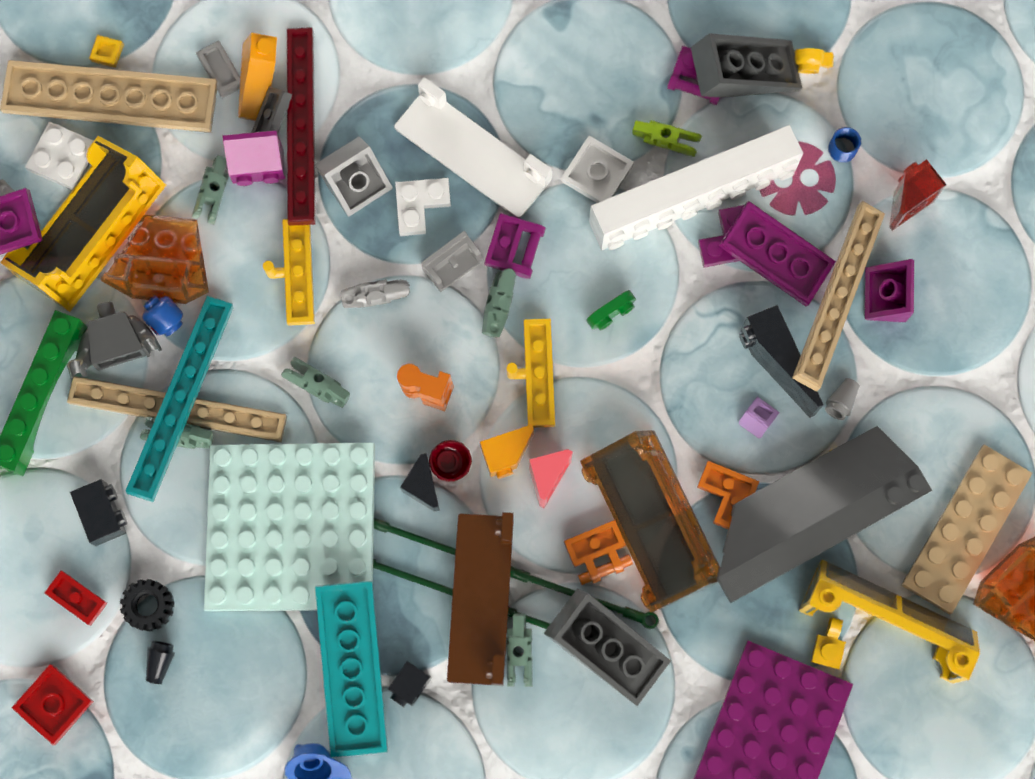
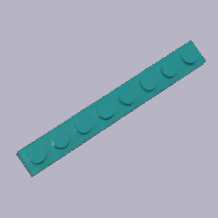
[125,296,233,502]

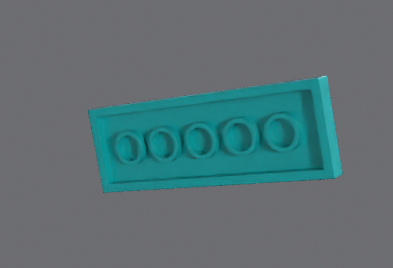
[315,581,388,758]

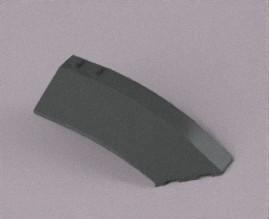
[716,426,932,603]

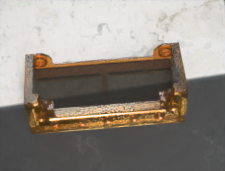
[580,430,720,613]

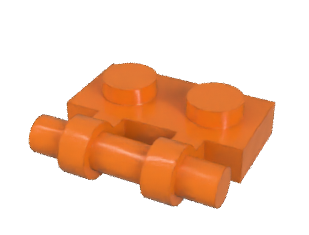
[564,520,633,585]

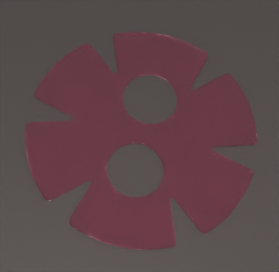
[759,142,836,216]

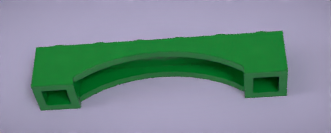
[0,310,88,476]

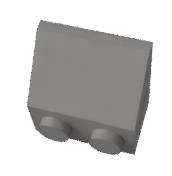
[315,137,393,217]

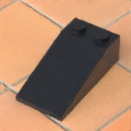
[739,305,823,418]

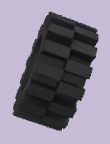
[120,579,175,631]

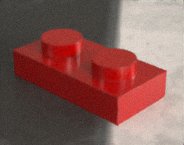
[44,570,108,626]

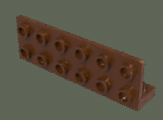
[447,512,514,686]

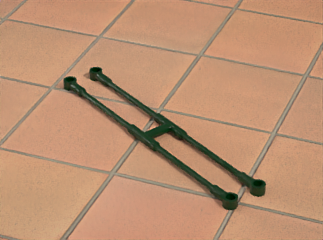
[373,518,659,630]

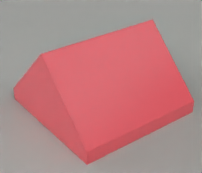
[529,449,573,508]

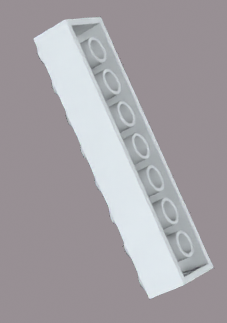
[589,125,803,250]

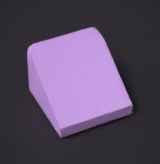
[739,397,780,438]

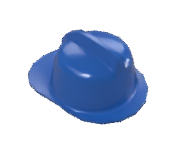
[284,743,351,779]

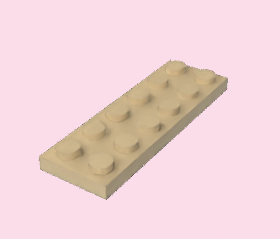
[901,444,1033,615]

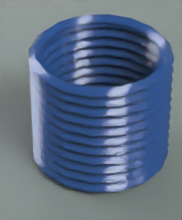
[828,127,861,163]

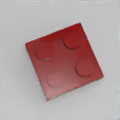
[11,664,94,745]

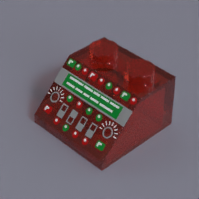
[889,159,947,231]

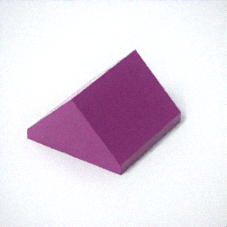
[864,259,914,322]

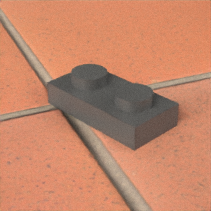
[251,86,292,133]

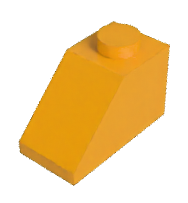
[480,424,534,479]

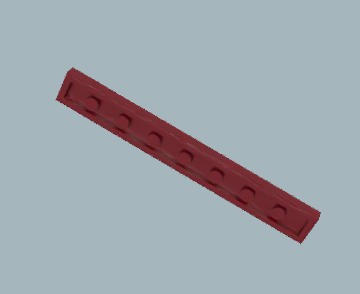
[287,27,316,226]

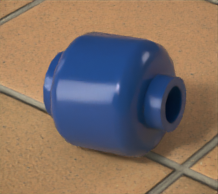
[142,296,183,337]

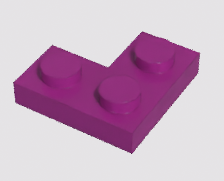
[698,205,744,268]

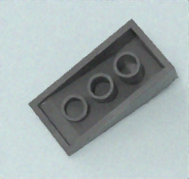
[691,33,803,97]
[544,588,671,706]

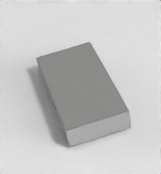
[196,41,240,98]

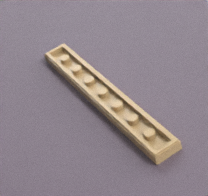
[792,201,885,391]
[67,376,287,443]

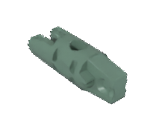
[191,155,229,224]
[482,268,516,338]
[281,357,350,408]
[140,417,213,449]
[507,614,532,687]

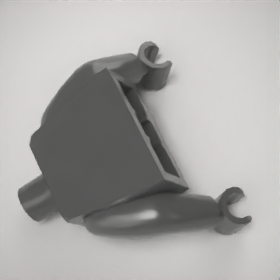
[67,302,162,378]

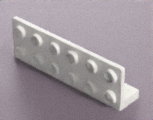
[394,77,552,219]

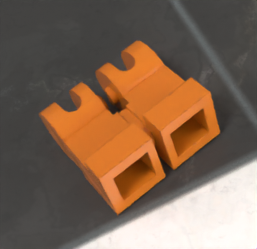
[397,364,454,412]

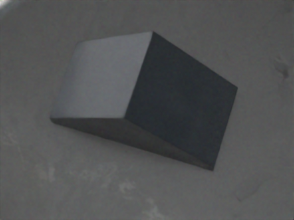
[400,453,440,512]

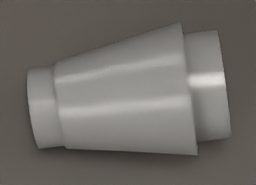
[825,378,860,420]

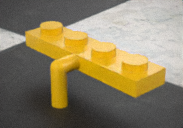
[263,219,315,326]
[506,319,555,428]

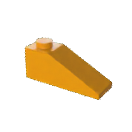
[238,32,277,121]

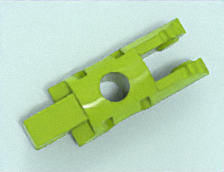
[632,120,702,157]

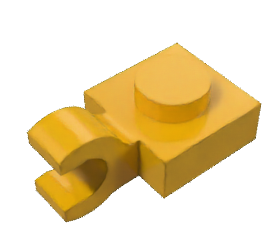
[810,617,846,669]

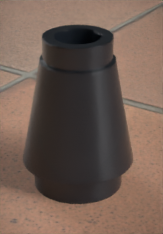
[145,641,175,684]

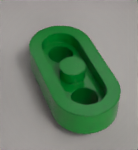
[586,290,636,331]

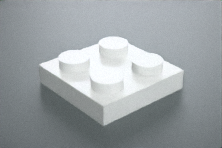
[25,121,94,190]
[561,136,634,203]

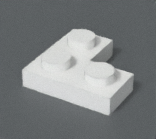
[395,178,451,236]

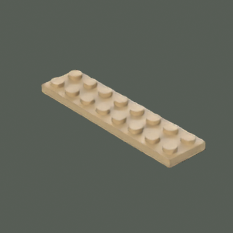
[0,60,217,132]

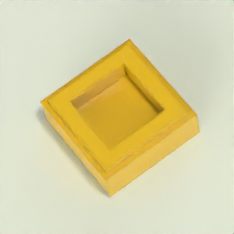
[89,34,124,68]

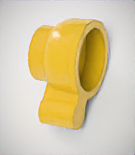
[795,48,834,74]

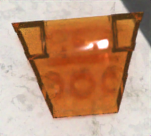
[100,214,209,304]
[973,537,1035,642]

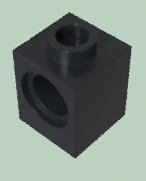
[388,661,432,707]

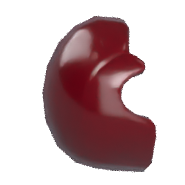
[429,440,472,482]

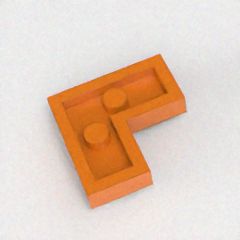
[697,461,759,530]

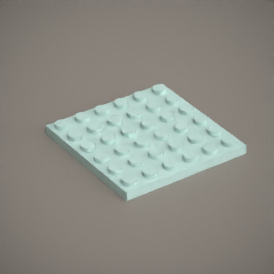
[204,443,375,611]

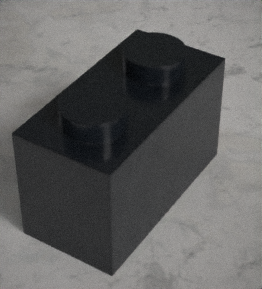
[70,479,127,546]

